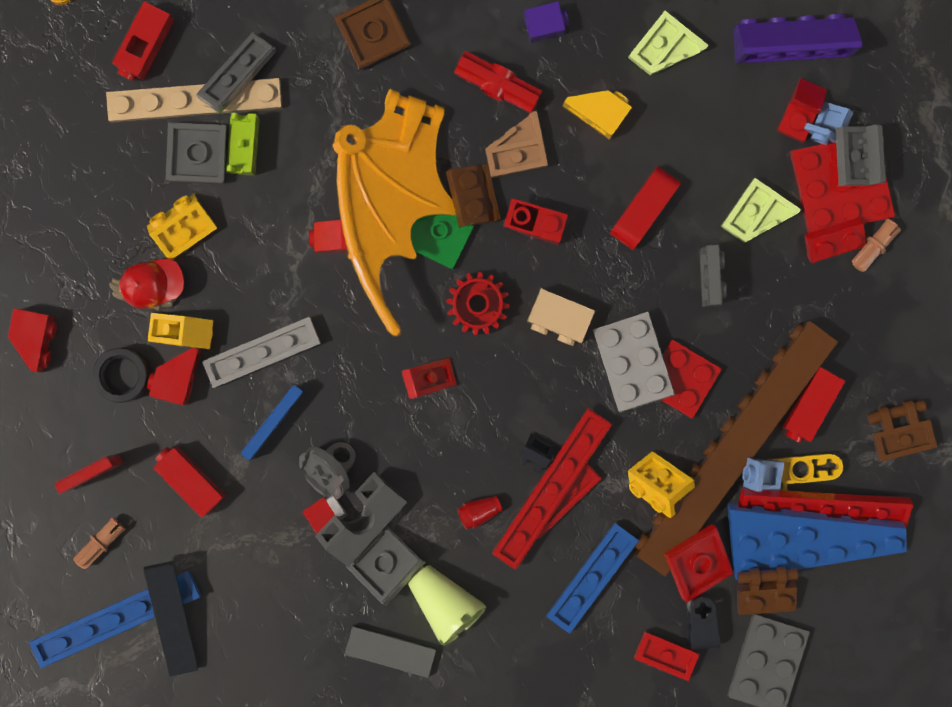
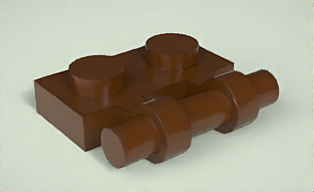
[867,400,938,462]
[737,566,798,615]

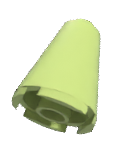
[408,565,486,647]

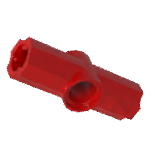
[454,51,542,114]

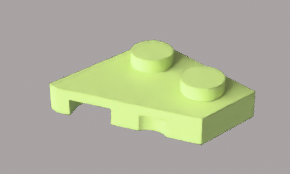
[628,11,708,76]
[721,178,801,243]

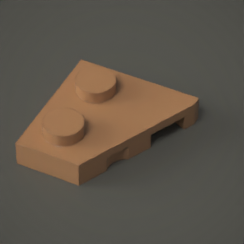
[485,111,548,178]

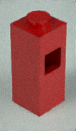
[112,1,174,81]
[781,367,845,444]
[153,446,227,518]

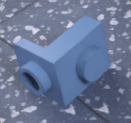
[804,102,853,145]
[743,458,784,492]

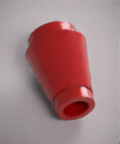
[457,495,502,530]

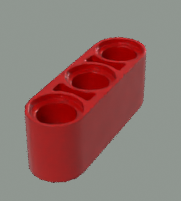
[609,166,681,250]

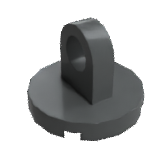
[299,442,356,499]

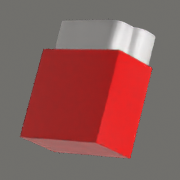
[302,495,348,534]

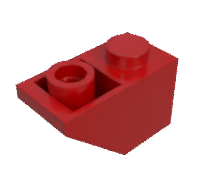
[503,198,568,245]
[8,308,57,372]

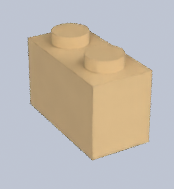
[527,289,595,346]

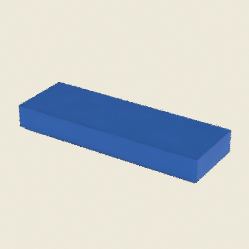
[241,385,305,461]

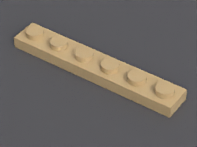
[106,78,282,122]

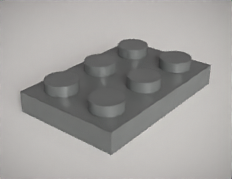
[727,614,810,707]

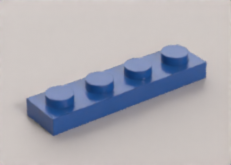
[546,522,639,634]

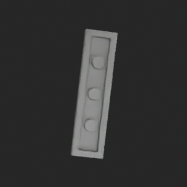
[202,317,321,388]

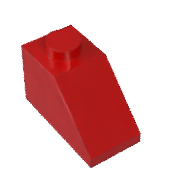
[309,220,349,254]
[147,348,203,405]

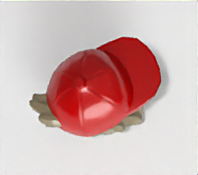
[109,259,184,310]

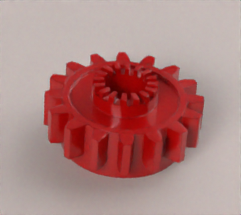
[446,272,509,336]

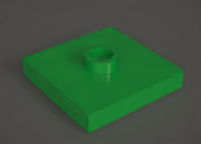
[411,215,474,270]

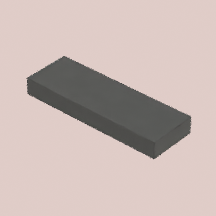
[197,32,276,114]
[345,625,436,678]

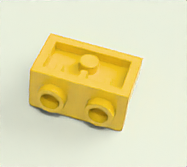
[147,194,217,260]
[628,451,695,518]

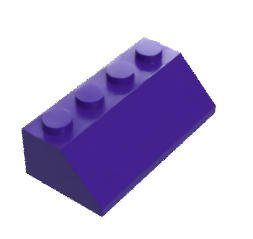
[733,14,862,64]

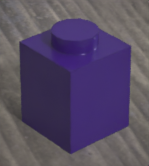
[524,1,569,43]

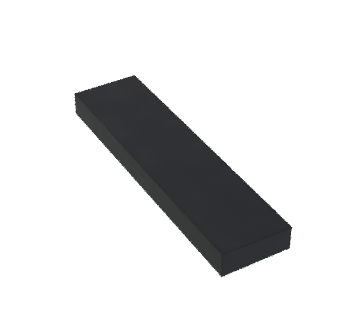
[143,561,199,677]

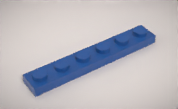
[29,570,201,669]

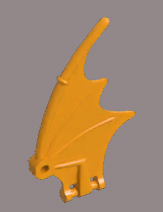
[333,89,456,336]

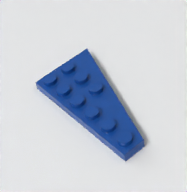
[728,503,907,580]

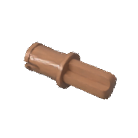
[852,219,901,272]
[73,517,126,570]

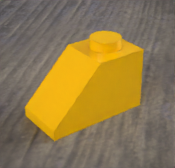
[563,90,632,139]
[148,313,213,349]

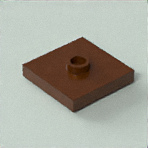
[334,0,411,71]

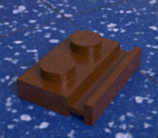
[446,164,501,228]

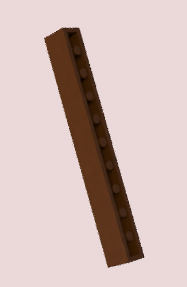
[634,321,838,577]

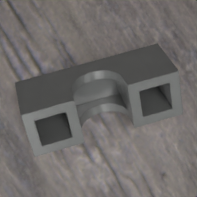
[315,472,407,567]

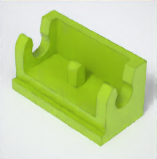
[226,113,260,176]

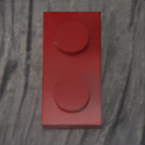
[804,217,866,263]
[634,631,699,681]

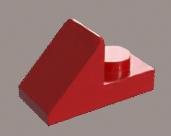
[777,78,827,143]
[402,358,457,399]

